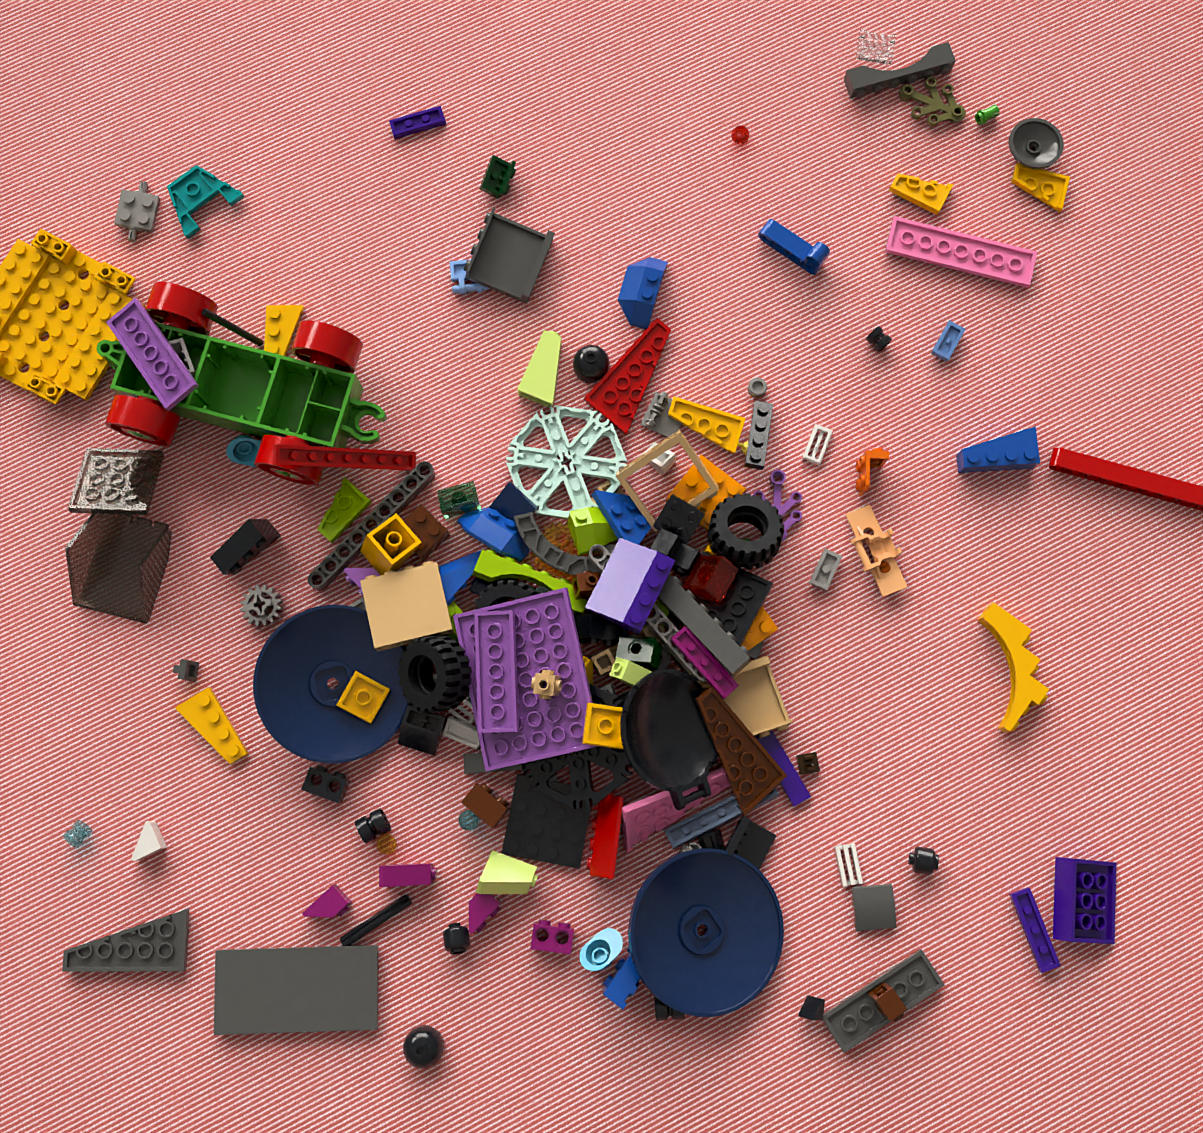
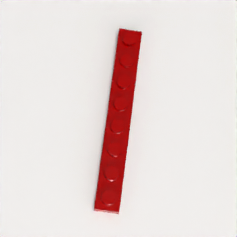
[273,444,416,471]

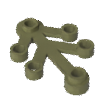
[899,77,966,127]

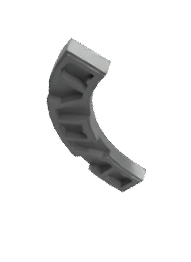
[514,512,602,576]

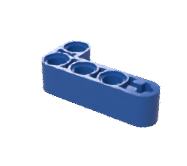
[758,219,830,275]

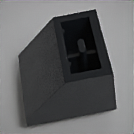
[398,705,448,756]

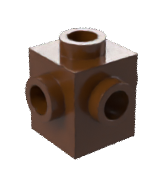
[572,571,600,600]

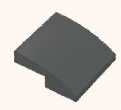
[852,884,896,931]

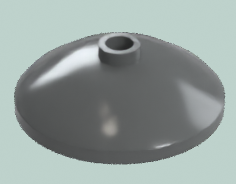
[1008,118,1064,169]

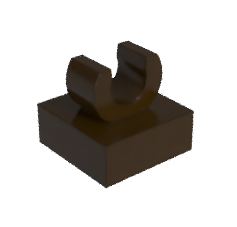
[796,752,820,775]

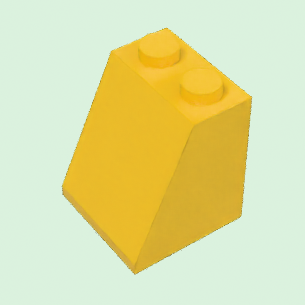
[360,513,422,575]

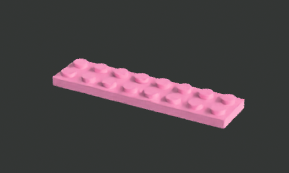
[885,216,1037,288]

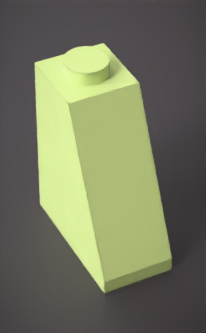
[476,850,538,894]

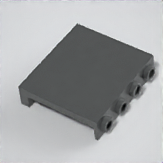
[464,207,555,304]

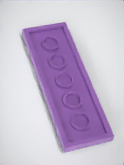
[106,298,199,411]
[474,610,519,733]

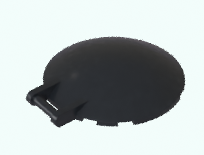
[620,669,718,810]

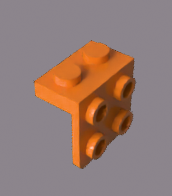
[855,448,889,496]

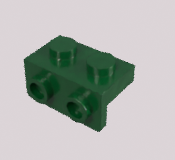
[479,155,516,199]

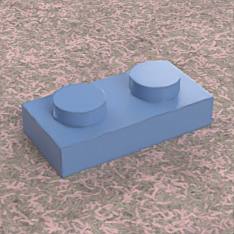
[931,320,966,362]

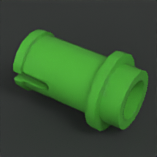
[975,105,1000,124]

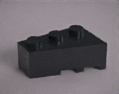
[210,519,281,575]

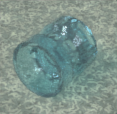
[458,810,480,830]
[63,820,93,848]

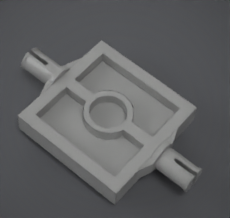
[114,181,160,242]

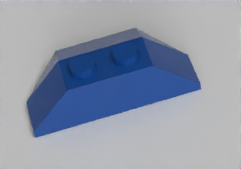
[618,257,668,329]
[457,507,530,562]

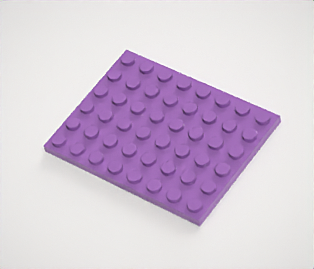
[453,587,598,771]

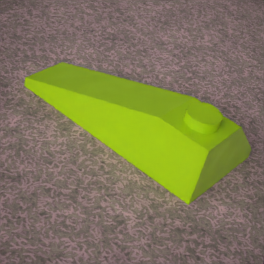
[568,507,617,555]

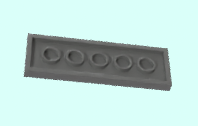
[823,949,944,1053]

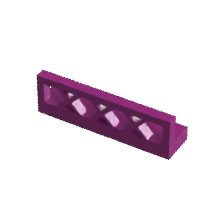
[670,625,739,699]

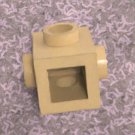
[531,669,562,699]

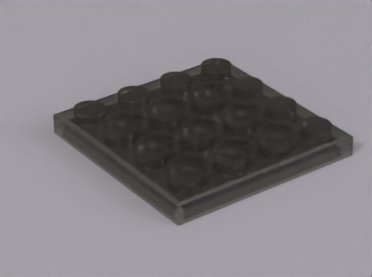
[68,448,164,515]

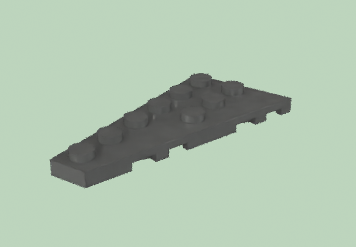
[62,908,190,972]

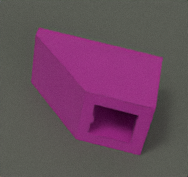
[469,893,501,934]

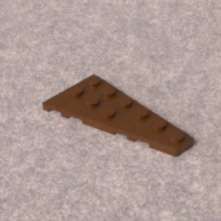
[695,686,787,816]

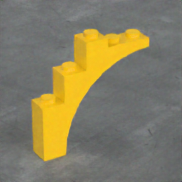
[978,602,1049,733]

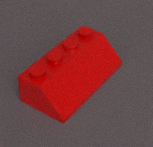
[586,795,624,879]

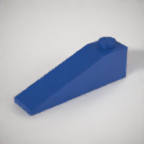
[439,549,482,606]

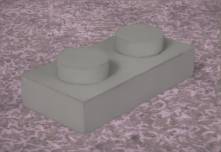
[808,548,842,591]

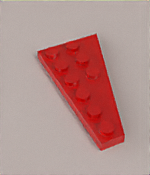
[584,318,671,435]

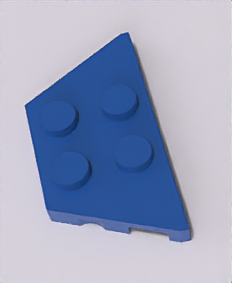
[591,490,651,545]

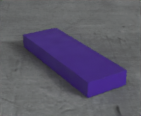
[389,106,446,139]

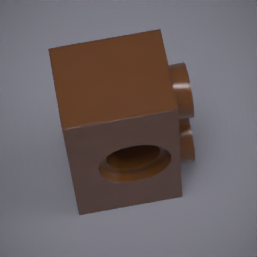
[868,983,907,1021]

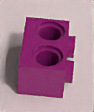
[530,920,574,955]

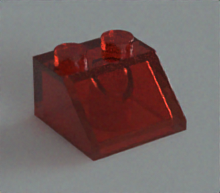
[682,555,738,602]

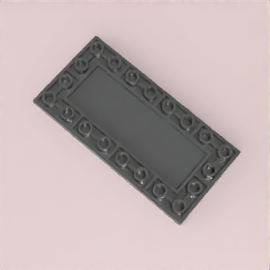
[214,945,378,1035]

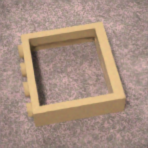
[616,430,719,532]

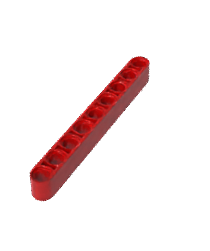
[1049,448,1203,511]

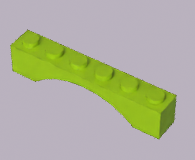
[472,549,588,616]

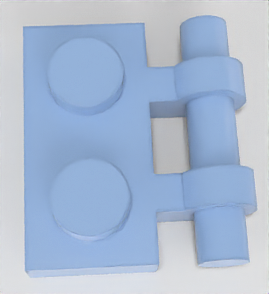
[449,259,490,294]

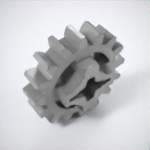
[240,585,283,627]

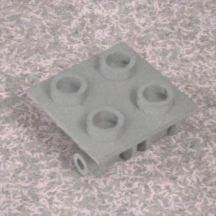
[640,391,682,437]

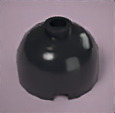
[573,344,610,383]
[403,1025,444,1069]

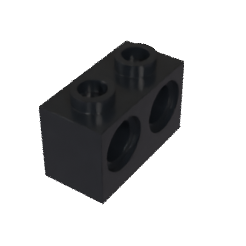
[301,765,350,803]

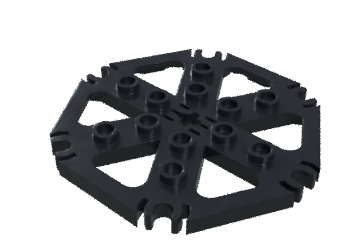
[522,683,633,809]

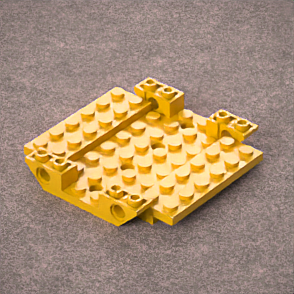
[0,228,146,405]

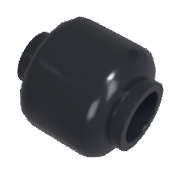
[908,847,939,875]
[443,923,470,955]

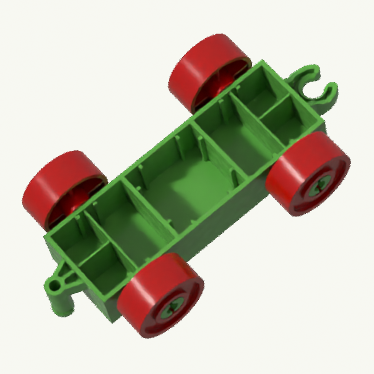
[96,282,387,486]

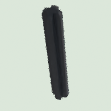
[340,895,412,946]

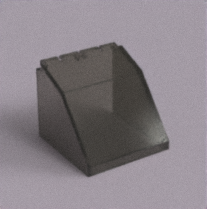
[65,507,172,624]

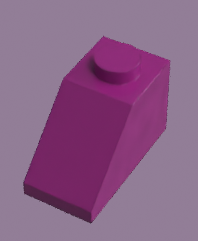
[302,884,351,918]

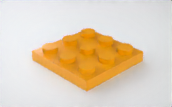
[666,455,746,531]

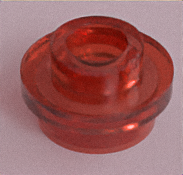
[731,125,749,144]

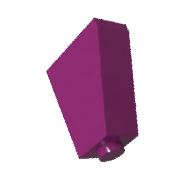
[379,863,437,887]

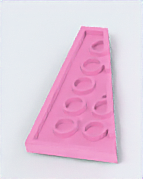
[622,768,730,853]

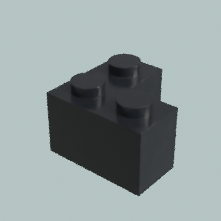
[651,528,701,576]
[574,614,623,646]

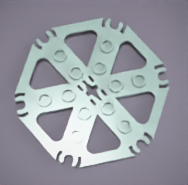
[506,405,628,520]

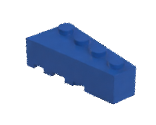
[956,426,1040,473]
[602,947,640,1010]

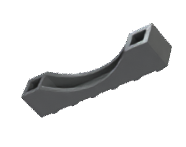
[844,42,956,99]

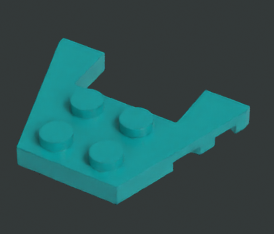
[167,165,244,239]

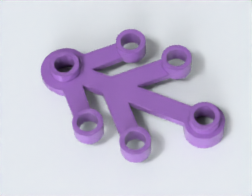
[752,470,802,542]

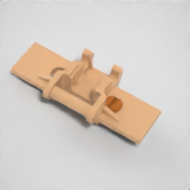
[845,505,908,597]

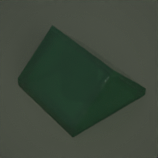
[437,481,482,519]

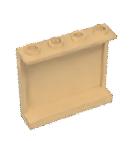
[360,561,454,652]
[698,656,792,738]

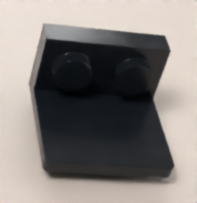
[653,494,707,545]
[724,816,776,869]

